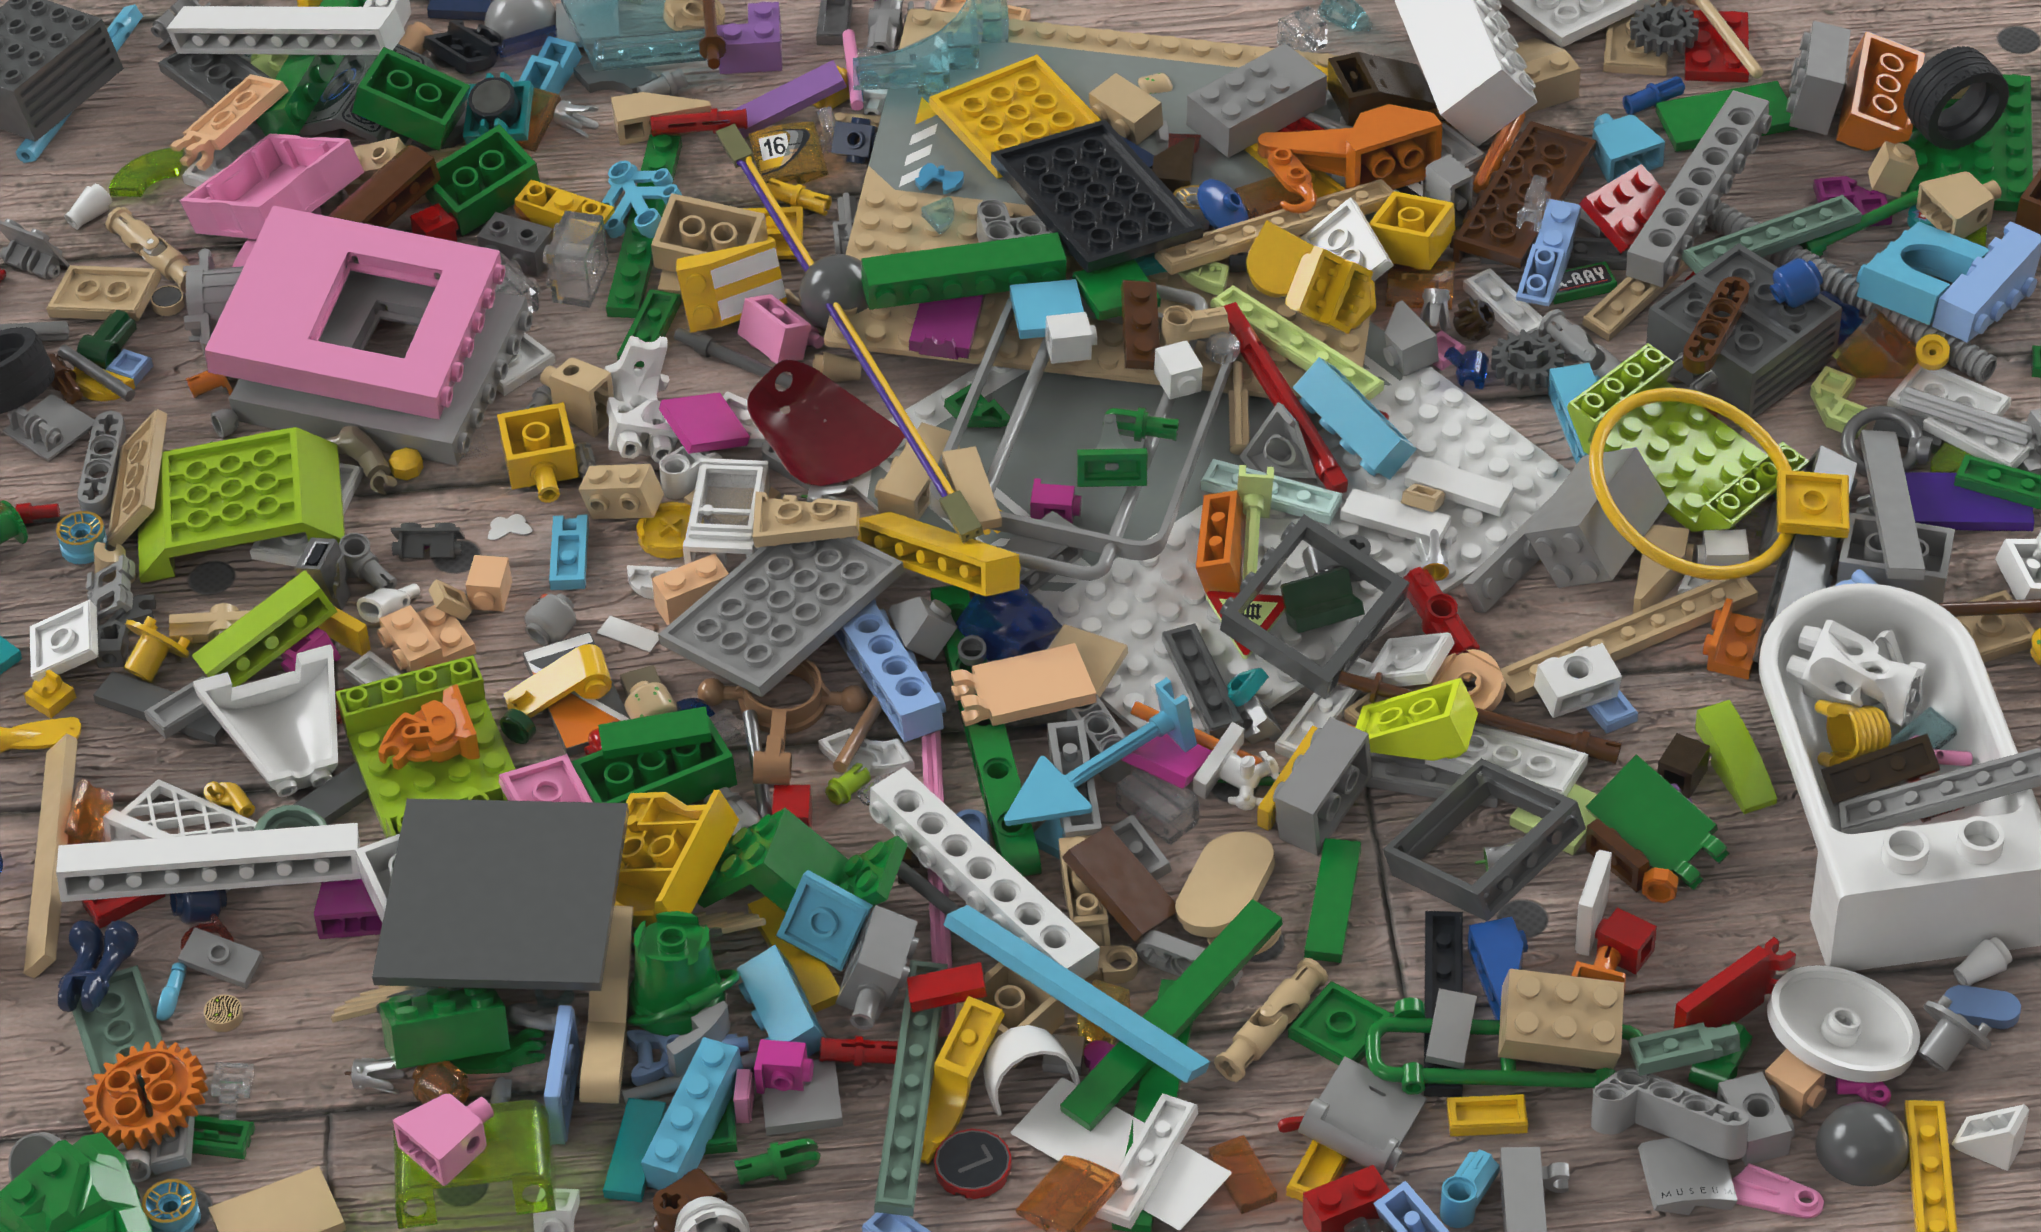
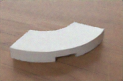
[818,728,915,776]

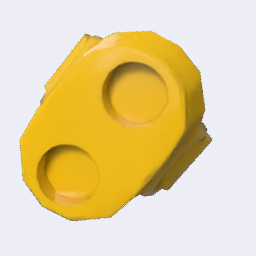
[1815,699,1891,767]

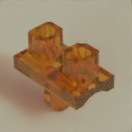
[64,778,114,845]

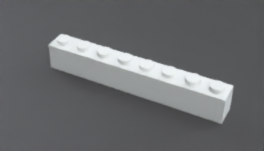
[167,6,405,55]
[56,823,361,902]

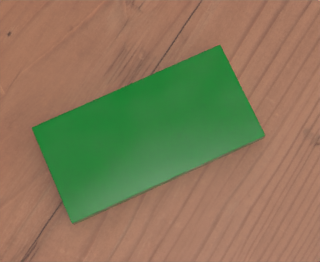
[1655,81,1798,152]

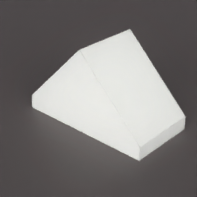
[1952,1104,2029,1171]

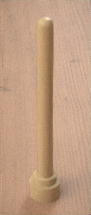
[1685,0,1763,79]

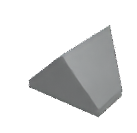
[1239,402,1317,478]

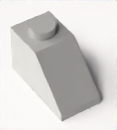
[1383,300,1439,376]
[888,596,957,660]

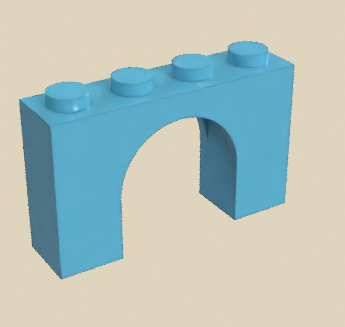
[1856,221,1990,325]

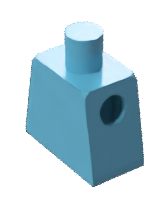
[1592,113,1665,183]

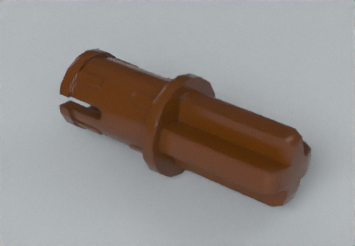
[48,353,83,404]

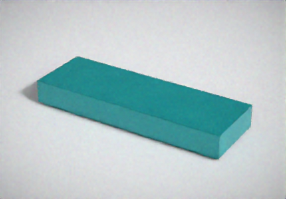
[603,1098,667,1202]

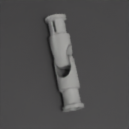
[1539,309,1622,379]

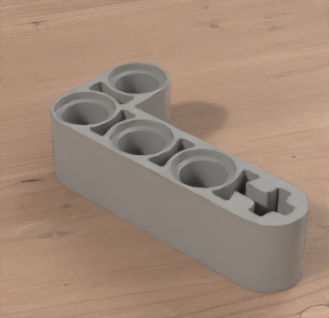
[977,199,1071,256]
[1591,1068,1749,1160]

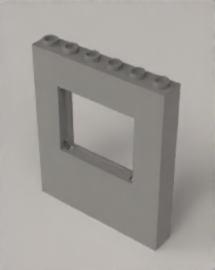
[229,266,533,466]

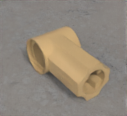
[1160,305,1229,346]

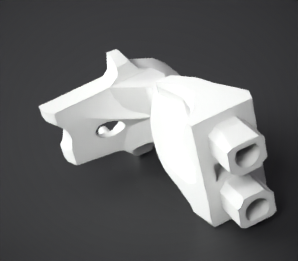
[604,336,678,463]
[1786,620,1926,733]

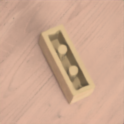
[874,422,960,521]

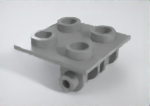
[0,219,70,280]
[2,394,94,461]

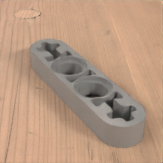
[77,411,126,515]

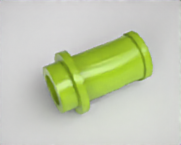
[825,763,871,805]

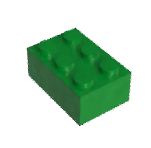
[352,47,471,151]
[425,124,540,237]
[379,988,510,1069]

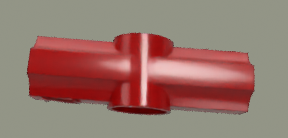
[1403,567,1480,656]

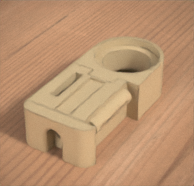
[1084,945,1138,984]

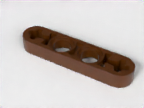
[1682,276,1750,374]

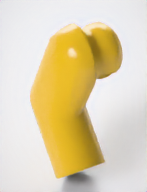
[204,781,255,818]

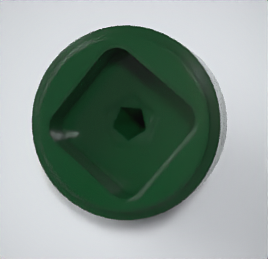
[499,709,536,744]

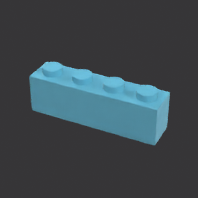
[1292,357,1417,480]
[1548,363,1600,464]
[641,1037,743,1190]

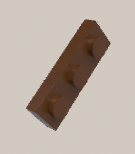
[1121,280,1160,370]

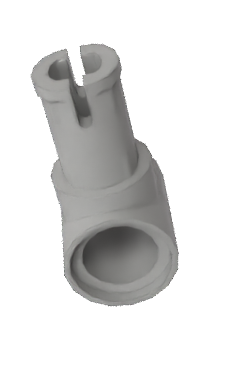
[339,533,397,590]

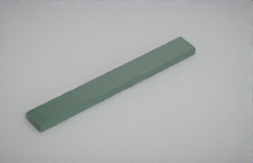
[874,960,948,1217]

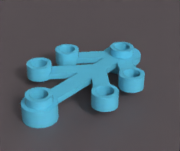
[601,160,682,238]

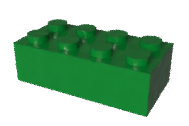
[571,714,738,805]

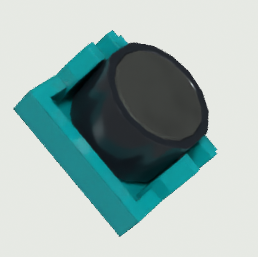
[463,72,534,144]

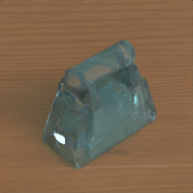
[1317,0,1373,32]

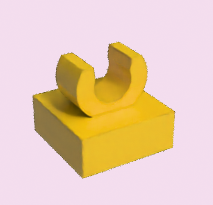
[24,670,77,719]

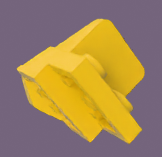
[1285,246,1376,334]

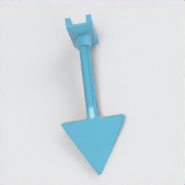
[1004,677,1197,826]

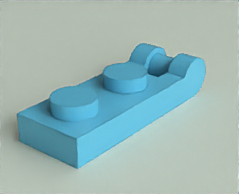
[549,514,589,590]

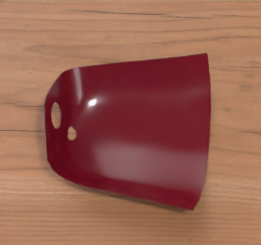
[747,360,905,486]

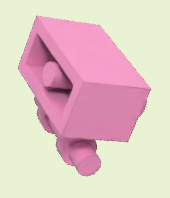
[737,294,824,364]

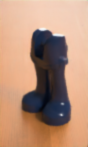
[58,920,139,1012]

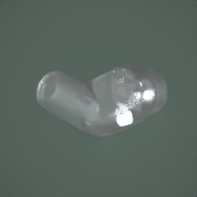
[812,106,836,154]

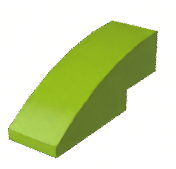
[1695,699,1777,814]

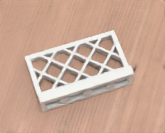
[103,779,257,893]

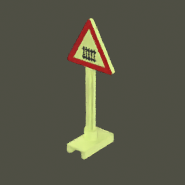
[1206,465,1285,659]

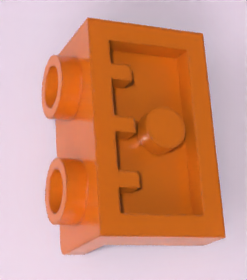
[1703,598,1763,680]

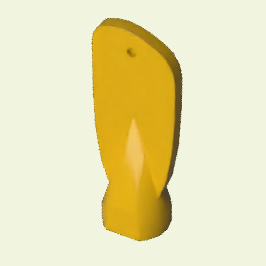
[0,717,81,753]

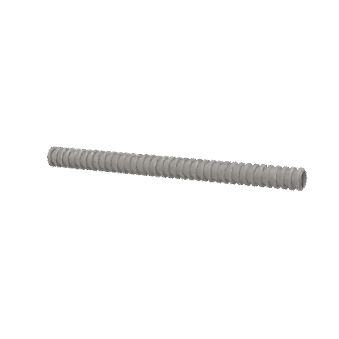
[1706,200,1997,383]

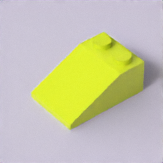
[1355,678,1478,761]

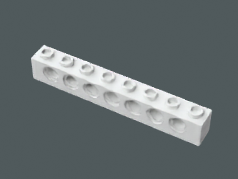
[869,767,1100,979]

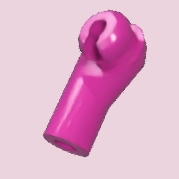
[1836,1077,1891,1107]

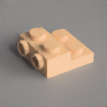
[377,605,476,672]

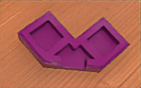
[1813,176,1893,227]

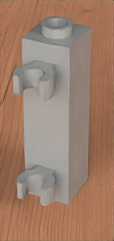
[1499,1147,1570,1232]

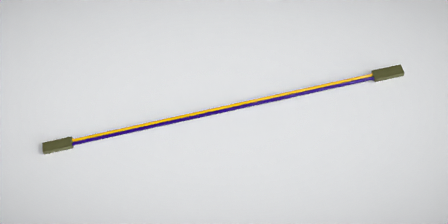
[716,124,984,542]

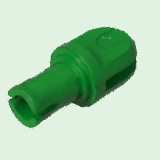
[1103,407,1179,442]
[734,1138,821,1185]

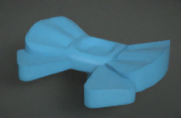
[915,163,964,194]

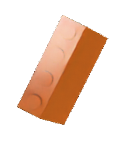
[1836,31,1925,151]

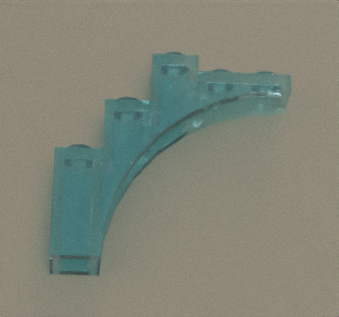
[853,0,1009,97]

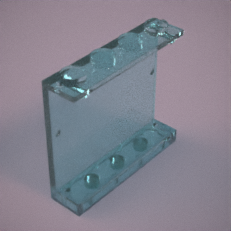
[561,0,707,72]

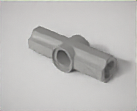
[867,0,904,63]

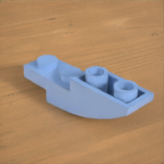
[1516,199,1581,307]

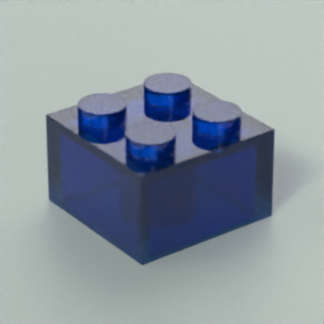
[956,583,1062,662]

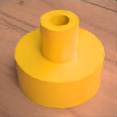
[1915,334,1950,370]

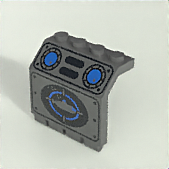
[294,44,438,145]

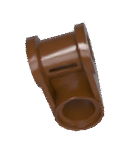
[653,1168,728,1232]

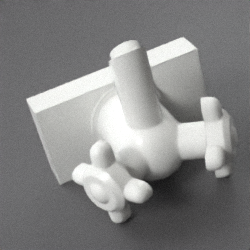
[1193,722,1279,811]

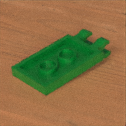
[1585,754,1730,891]

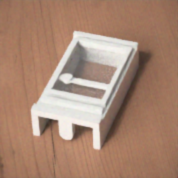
[683,458,771,568]

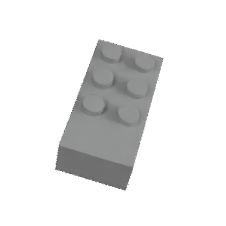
[1186,43,1327,158]

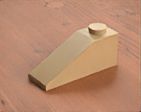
[611,92,712,146]
[1633,525,1694,614]

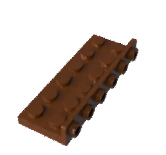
[1450,121,1596,269]

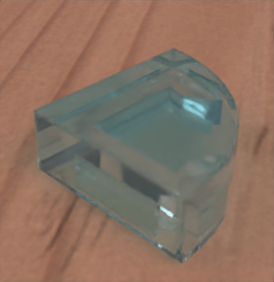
[921,196,954,234]

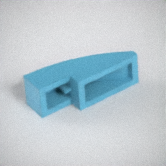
[519,36,582,117]

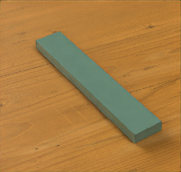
[1682,195,1862,274]

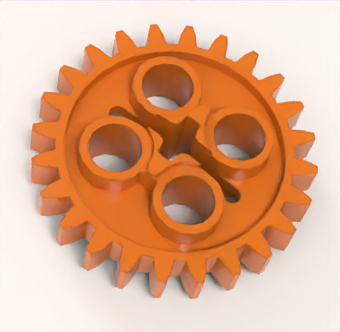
[83,1040,208,1150]

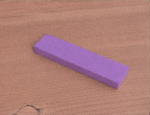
[722,60,847,138]

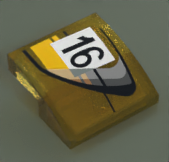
[749,122,829,185]

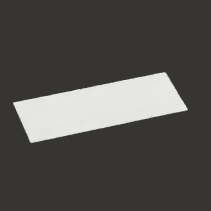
[1010,1077,1232,1230]

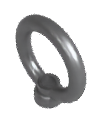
[1841,406,1933,476]

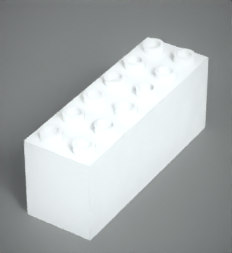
[1395,0,1538,147]

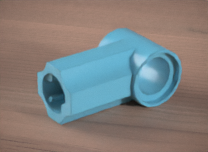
[1439,1149,1500,1228]

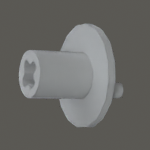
[1917,995,1992,1072]

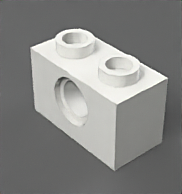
[1534,643,1622,718]

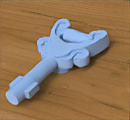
[627,1030,749,1086]

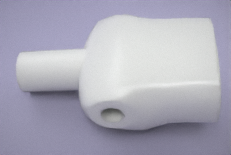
[357,583,420,623]

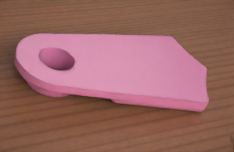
[1732,1163,1824,1219]

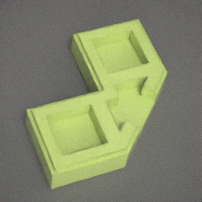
[1810,366,1868,439]

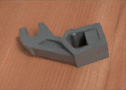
[96,594,156,668]

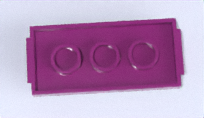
[909,294,986,360]

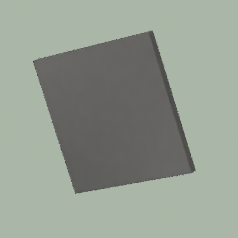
[372,798,629,991]

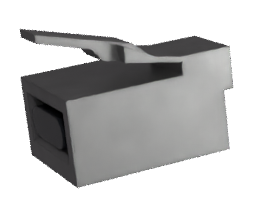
[295,538,351,610]

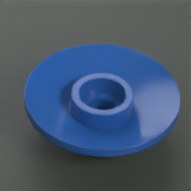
[1197,179,1249,229]

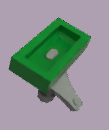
[1077,414,1148,487]

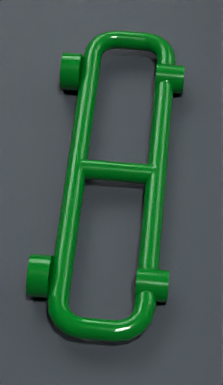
[1365,997,1644,1095]

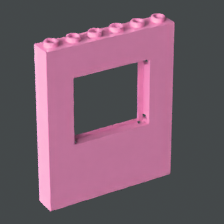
[204,205,505,419]

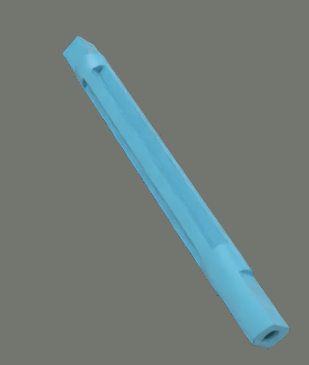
[16,4,143,163]

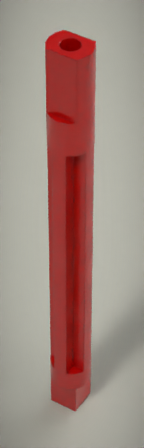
[1221,302,1348,493]

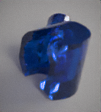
[1444,347,1489,390]

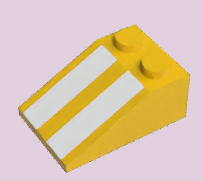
[676,239,788,333]

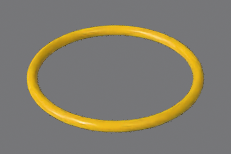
[1589,388,1795,580]

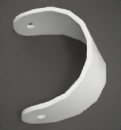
[983,1025,1080,1117]

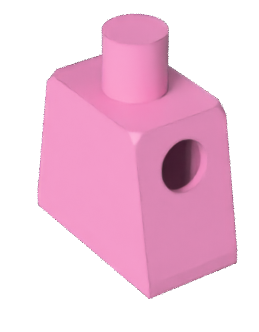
[393,1094,494,1186]

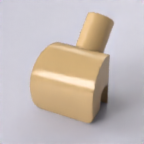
[94,542,136,583]

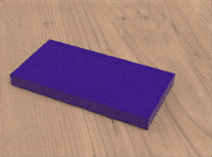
[1905,472,2035,531]

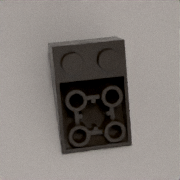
[1327,52,1437,127]

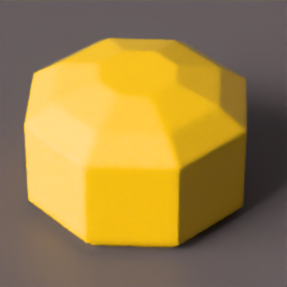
[388,447,424,480]

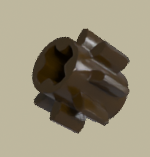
[1453,298,1495,341]

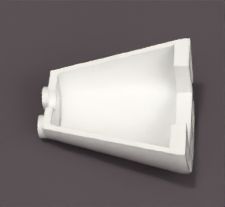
[193,644,338,797]

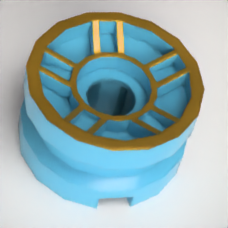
[56,511,108,564]
[142,1179,201,1232]

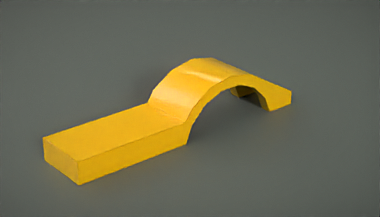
[921,996,1005,1165]

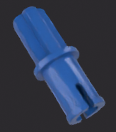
[1622,76,1685,115]

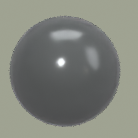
[799,254,868,331]
[1815,1102,1909,1186]

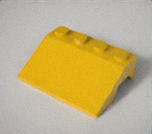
[614,790,739,928]

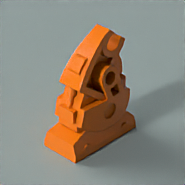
[378,684,480,770]

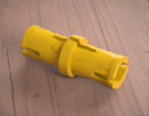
[766,178,832,216]

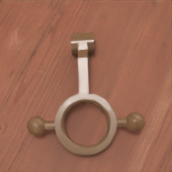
[697,658,868,785]

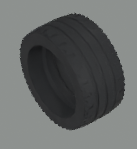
[1903,46,2009,150]
[0,327,55,414]

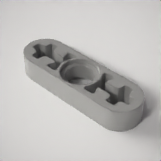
[1136,930,1243,993]

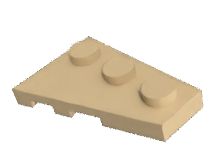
[752,491,860,548]

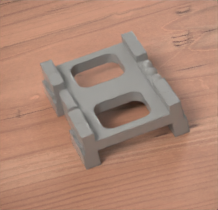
[86,554,135,626]

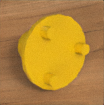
[123,616,191,683]

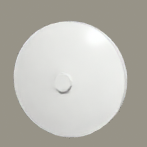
[1767,965,1920,1083]

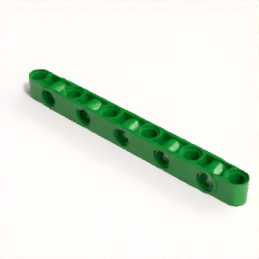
[930,585,1042,877]

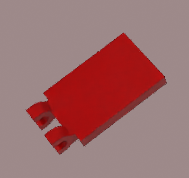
[1673,937,1796,1029]

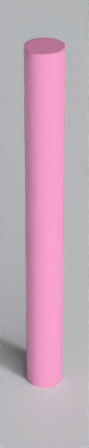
[842,29,864,111]

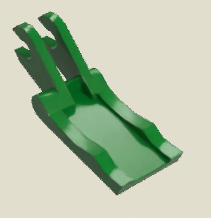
[434,1028,546,1075]

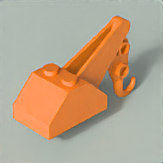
[1258,104,1442,213]

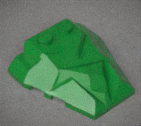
[0,1132,154,1232]

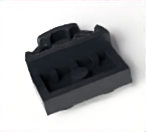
[423,20,501,75]

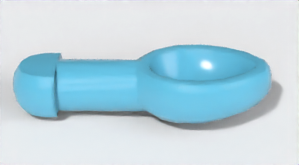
[156,962,187,1021]

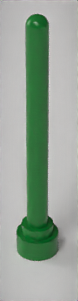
[1798,189,1919,257]

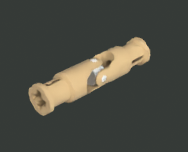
[105,207,190,294]

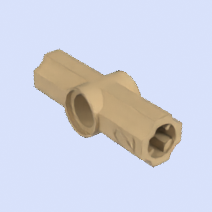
[169,603,251,643]

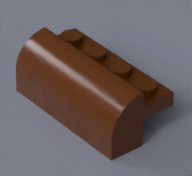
[327,145,441,257]

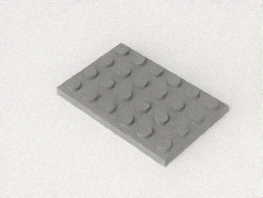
[658,537,905,697]

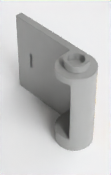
[1298,1056,1427,1175]

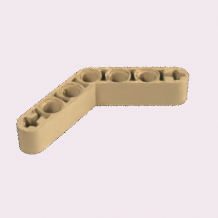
[579,906,633,1104]

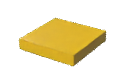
[1777,469,1850,538]

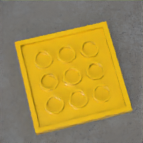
[929,55,1101,179]

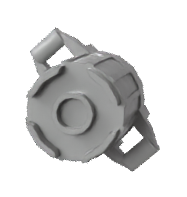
[183,248,244,355]

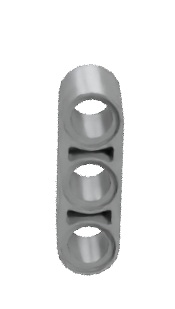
[1066,695,1131,783]

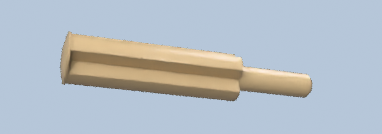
[1228,361,1250,455]

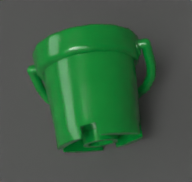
[627,911,740,1037]

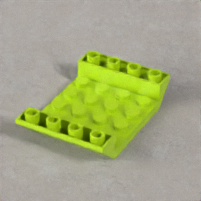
[1567,343,1810,532]
[138,427,345,583]
[335,655,516,838]

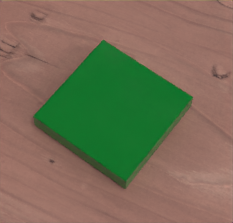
[1072,259,1161,321]
[1288,981,1394,1065]

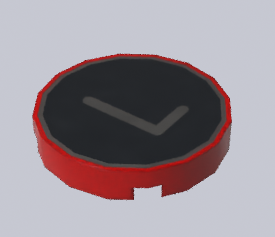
[934,1129,1012,1199]

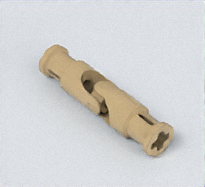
[1214,958,1328,1082]

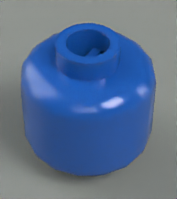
[1770,258,1823,309]

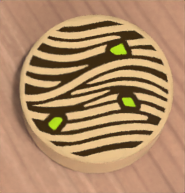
[204,995,243,1032]

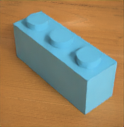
[737,945,826,1057]

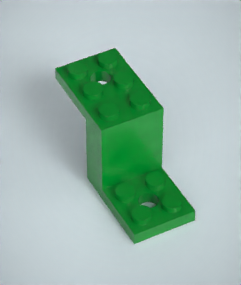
[697,808,908,912]

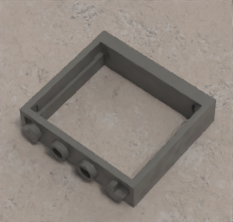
[1220,514,1410,699]
[1383,758,1586,921]

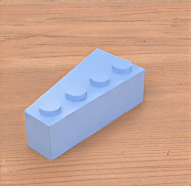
[1932,221,2041,343]

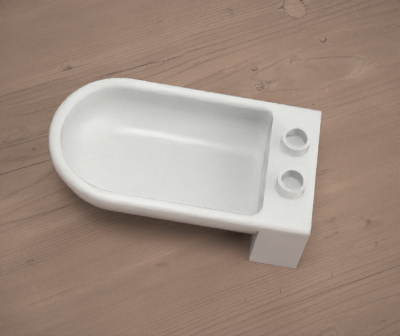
[1759,583,2041,971]

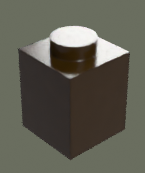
[1657,733,1710,799]

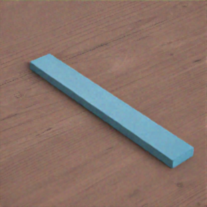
[943,905,1210,1083]

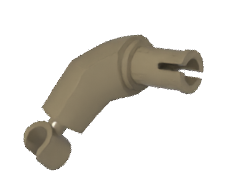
[324,426,397,495]

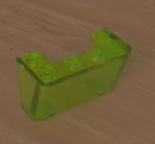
[393,1100,556,1229]

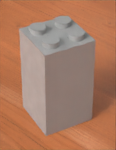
[1525,447,1669,588]

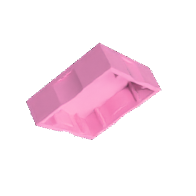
[180,133,364,239]

